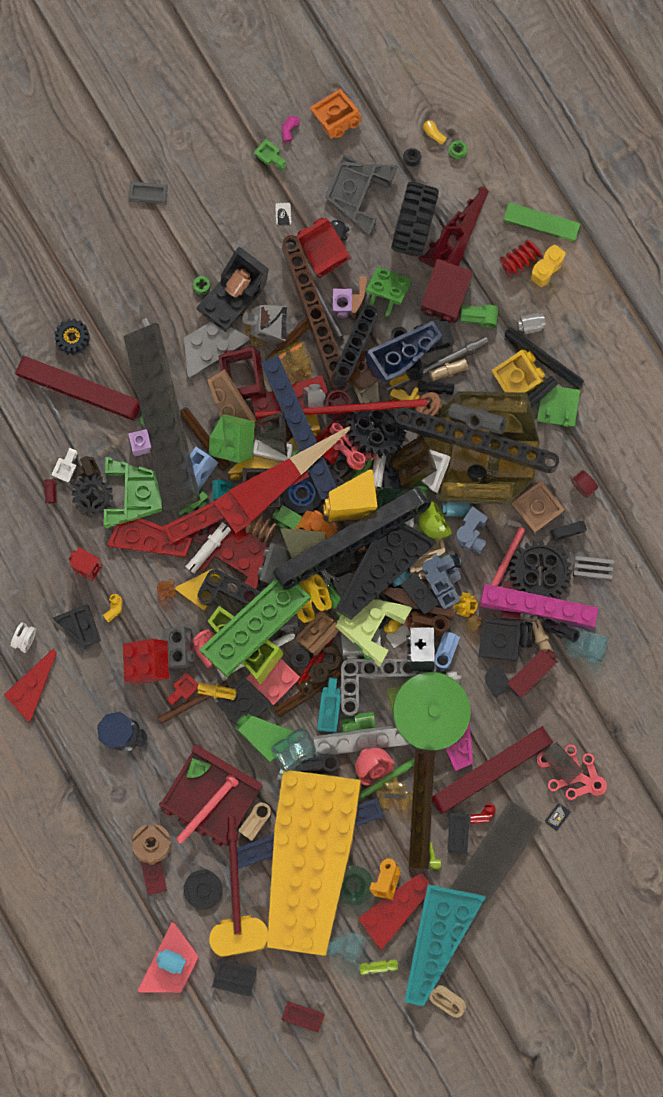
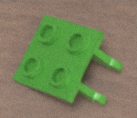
[365,267,412,319]
[537,386,580,427]

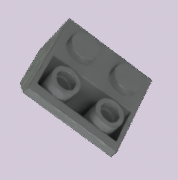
[257,543,292,588]

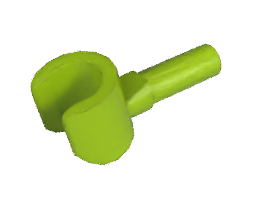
[429,843,441,870]

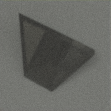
[255,412,287,456]

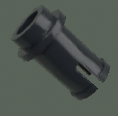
[519,622,534,648]

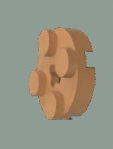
[132,824,172,865]

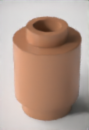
[225,268,252,297]

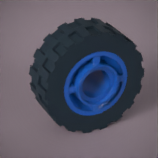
[281,474,322,516]

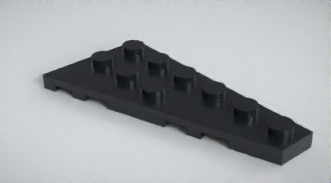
[335,523,436,620]

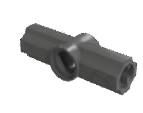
[448,403,507,434]

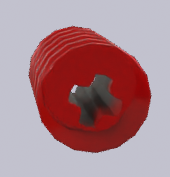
[500,240,543,278]

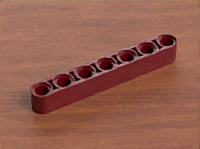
[15,356,142,421]
[432,726,554,815]

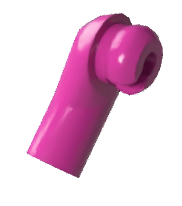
[281,115,300,143]

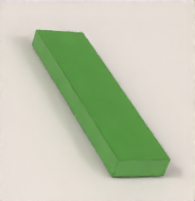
[503,203,581,242]

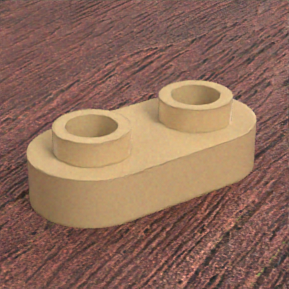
[429,985,466,1017]

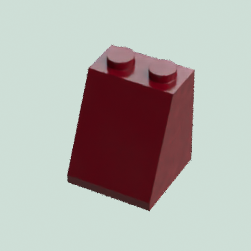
[421,259,473,323]

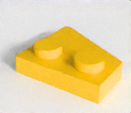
[175,569,220,612]

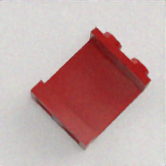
[296,217,352,278]

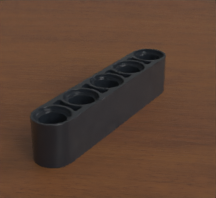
[331,305,378,387]

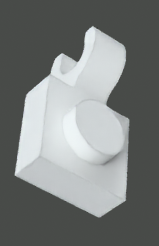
[51,448,78,484]

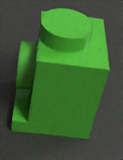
[272,506,302,529]

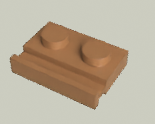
[295,611,340,656]

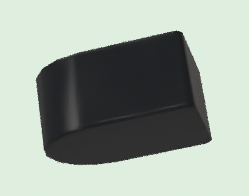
[485,667,511,697]

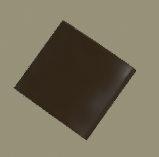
[390,436,437,489]

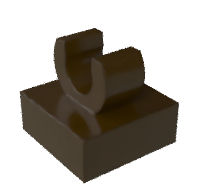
[76,456,101,477]

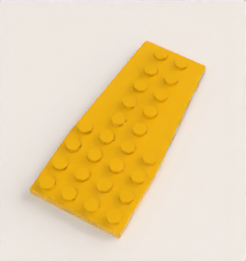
[267,770,361,956]

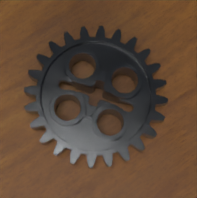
[344,401,407,458]
[509,540,572,598]

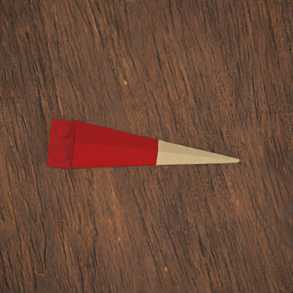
[213,427,350,534]

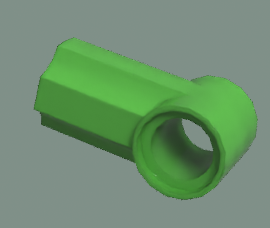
[460,305,499,328]

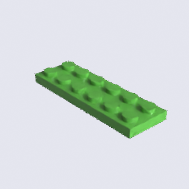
[199,579,311,677]

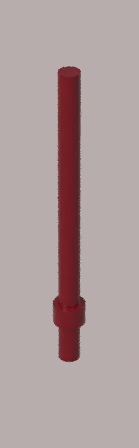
[226,817,242,935]

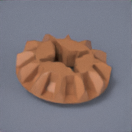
[415,392,442,416]

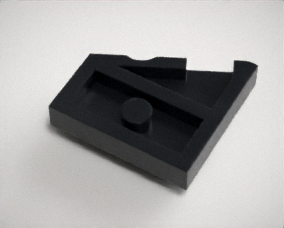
[53,604,101,647]

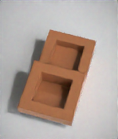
[352,276,367,318]

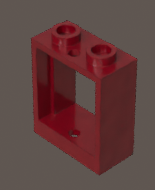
[218,346,266,400]

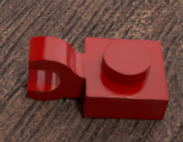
[167,672,199,707]

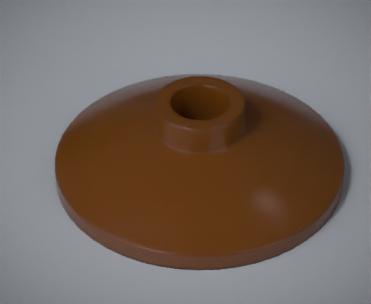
[347,351,378,388]

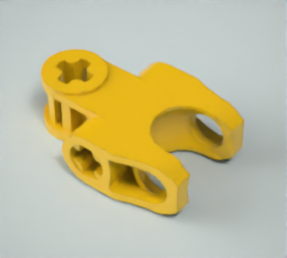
[296,574,332,623]

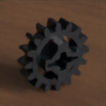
[71,474,113,516]

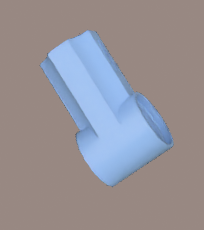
[435,632,460,672]

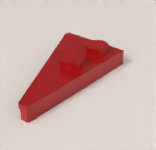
[4,649,57,722]

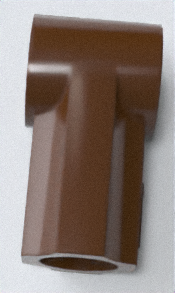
[407,612,449,638]

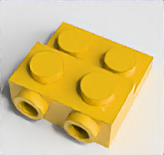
[491,349,546,393]

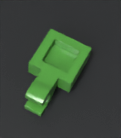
[254,139,287,171]
[179,492,209,517]
[341,712,376,733]

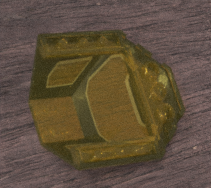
[417,391,540,505]

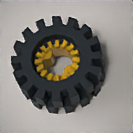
[55,319,90,355]

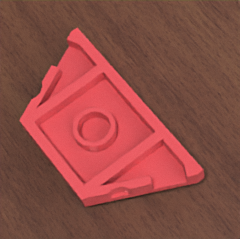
[137,923,199,993]

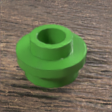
[449,141,467,159]

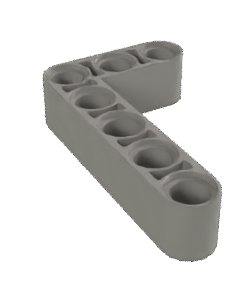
[341,659,436,718]

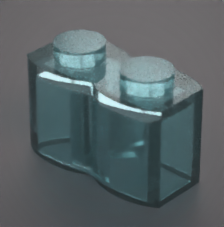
[565,627,609,664]
[271,728,316,772]

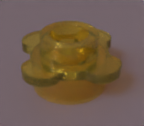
[465,614,482,632]

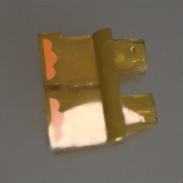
[267,341,313,385]

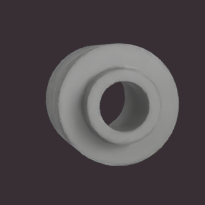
[517,313,546,335]

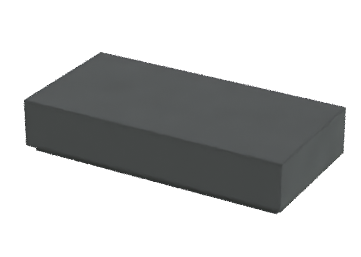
[128,181,168,204]

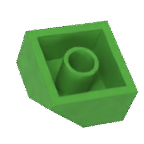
[209,414,255,463]

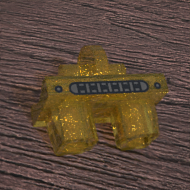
[377,777,413,809]

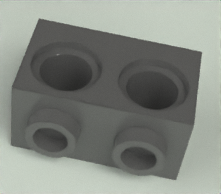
[163,626,195,670]

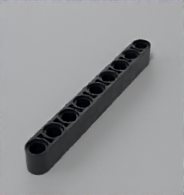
[394,408,559,473]
[273,488,431,590]

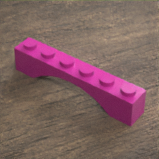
[478,584,598,630]

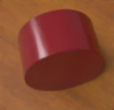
[571,470,598,498]

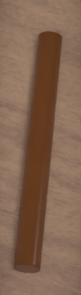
[157,681,229,724]

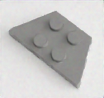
[184,321,251,380]

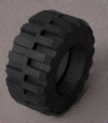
[391,181,439,257]

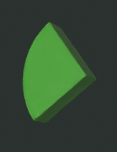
[186,758,211,778]

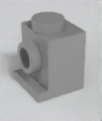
[303,384,326,408]

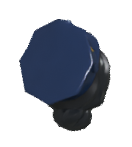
[97,711,147,751]

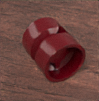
[326,390,351,420]

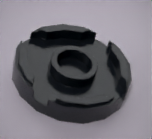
[183,870,223,909]

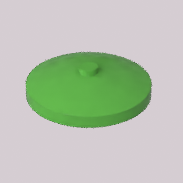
[392,672,471,751]

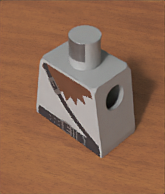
[243,305,287,345]

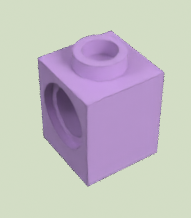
[333,289,352,319]
[128,429,153,457]

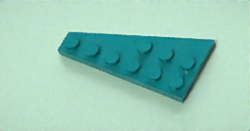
[404,884,486,1006]

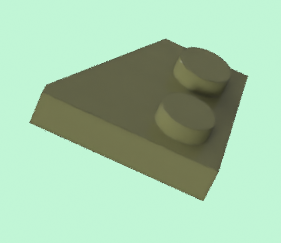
[281,528,326,558]

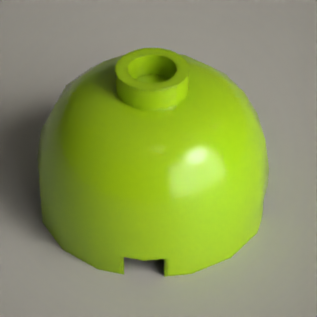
[416,502,452,540]

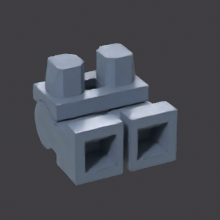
[456,507,488,556]
[422,555,462,609]

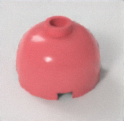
[355,748,395,785]

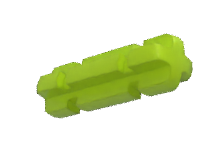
[359,959,398,975]

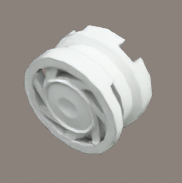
[11,622,36,653]

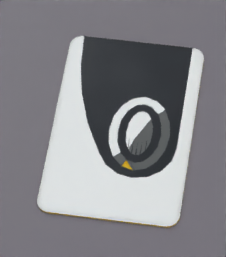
[276,203,291,225]

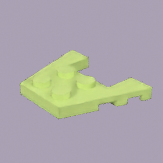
[336,599,412,667]

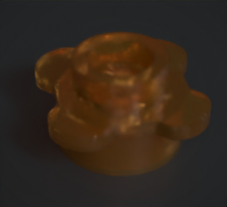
[157,579,176,600]

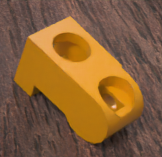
[369,859,401,900]

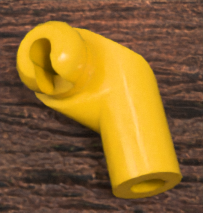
[423,121,447,145]
[103,594,123,623]
[384,618,402,634]

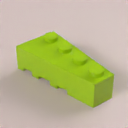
[208,606,284,685]

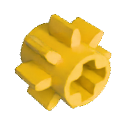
[454,592,478,617]

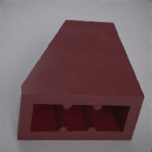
[507,649,558,697]

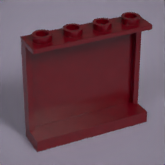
[159,744,263,847]

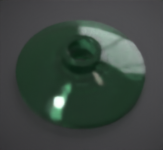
[339,866,373,905]

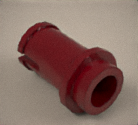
[42,479,58,504]

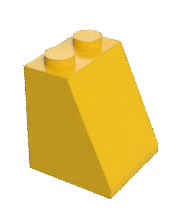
[323,470,377,522]

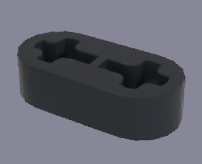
[550,521,587,541]

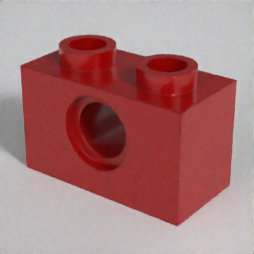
[69,547,102,582]

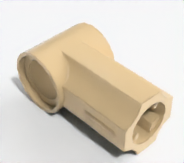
[238,803,272,841]

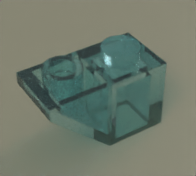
[327,931,367,963]

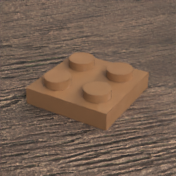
[511,480,565,534]

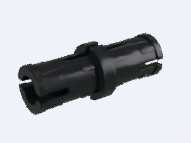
[543,619,580,642]

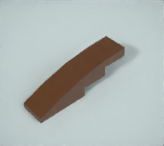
[381,587,454,620]

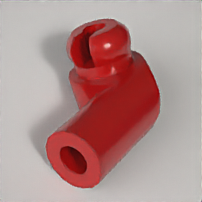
[470,803,496,824]

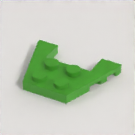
[104,457,163,528]

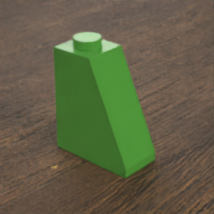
[235,714,298,762]

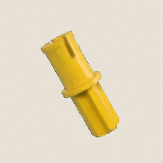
[197,682,237,700]

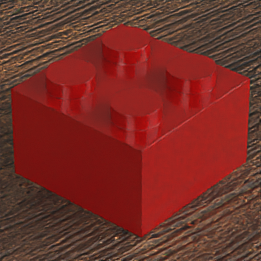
[123,638,169,684]

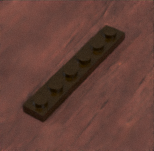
[409,750,435,869]

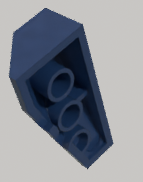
[365,321,442,382]

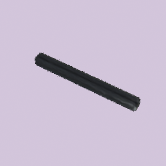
[504,327,584,389]

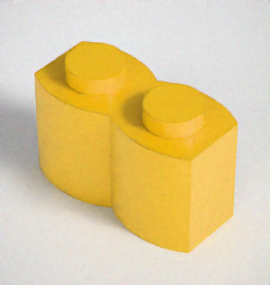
[531,245,566,287]

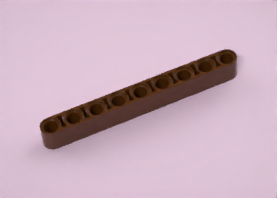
[282,235,350,392]

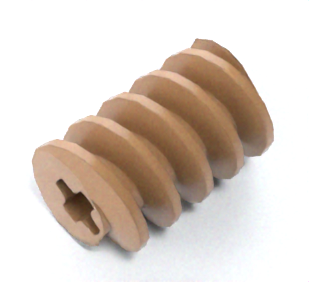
[244,514,277,545]

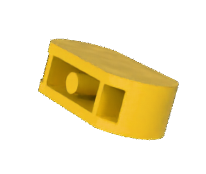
[209,915,268,957]

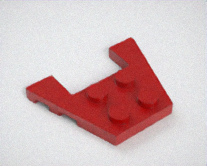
[193,528,268,602]

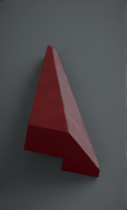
[418,186,489,268]

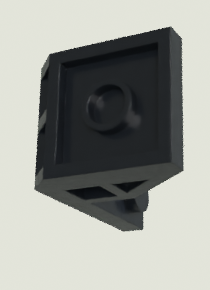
[197,246,269,332]

